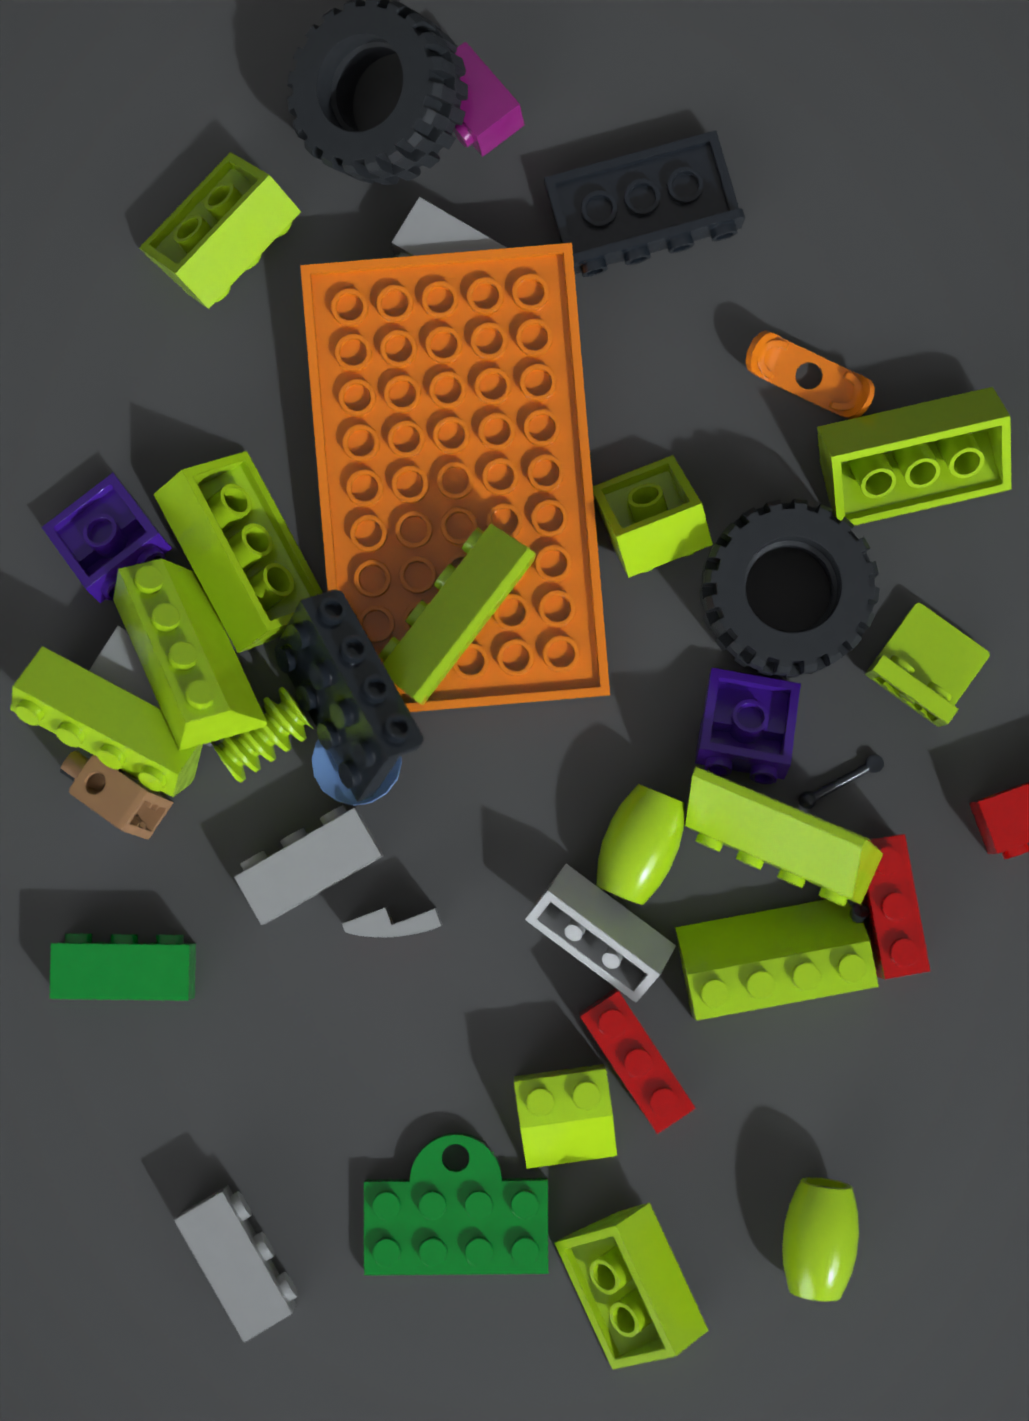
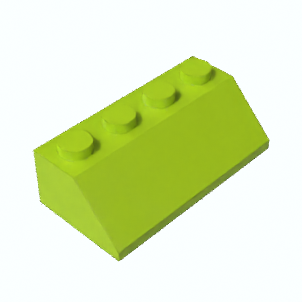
[817,387,1012,525]
[153,451,323,653]
[379,524,536,705]
[113,559,267,751]
[10,646,203,797]
[685,767,883,907]
[675,899,879,1021]

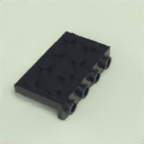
[544,130,745,277]
[274,589,424,802]

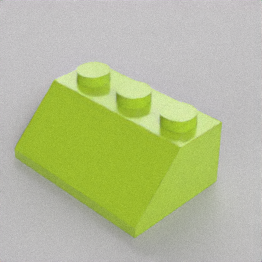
[139,152,301,309]
[554,1202,709,1370]

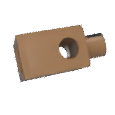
[60,750,174,840]

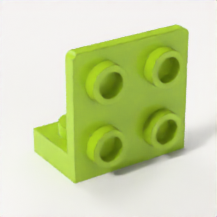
[864,603,990,727]

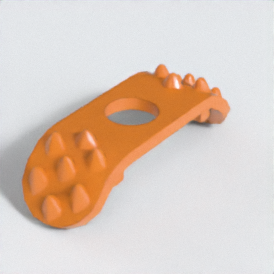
[746,330,875,419]

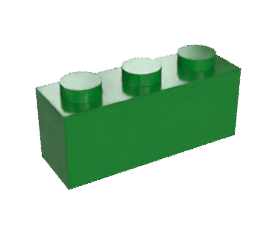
[49,933,196,1001]

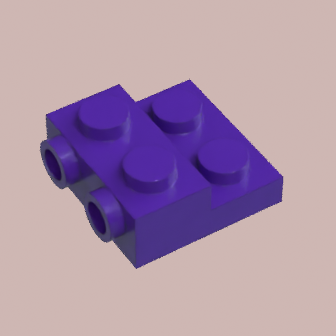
[41,473,172,603]
[695,667,801,784]

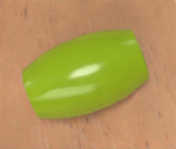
[596,784,685,905]
[782,1177,859,1301]

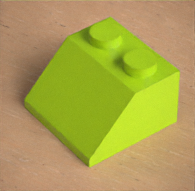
[593,455,713,578]
[514,1064,617,1169]

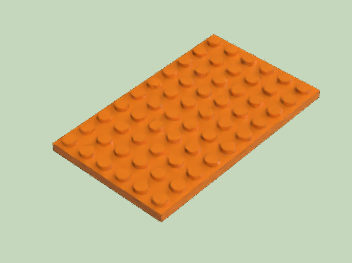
[300,243,610,712]

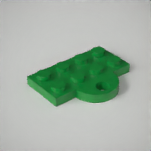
[364,1133,548,1275]

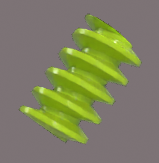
[211,687,313,783]

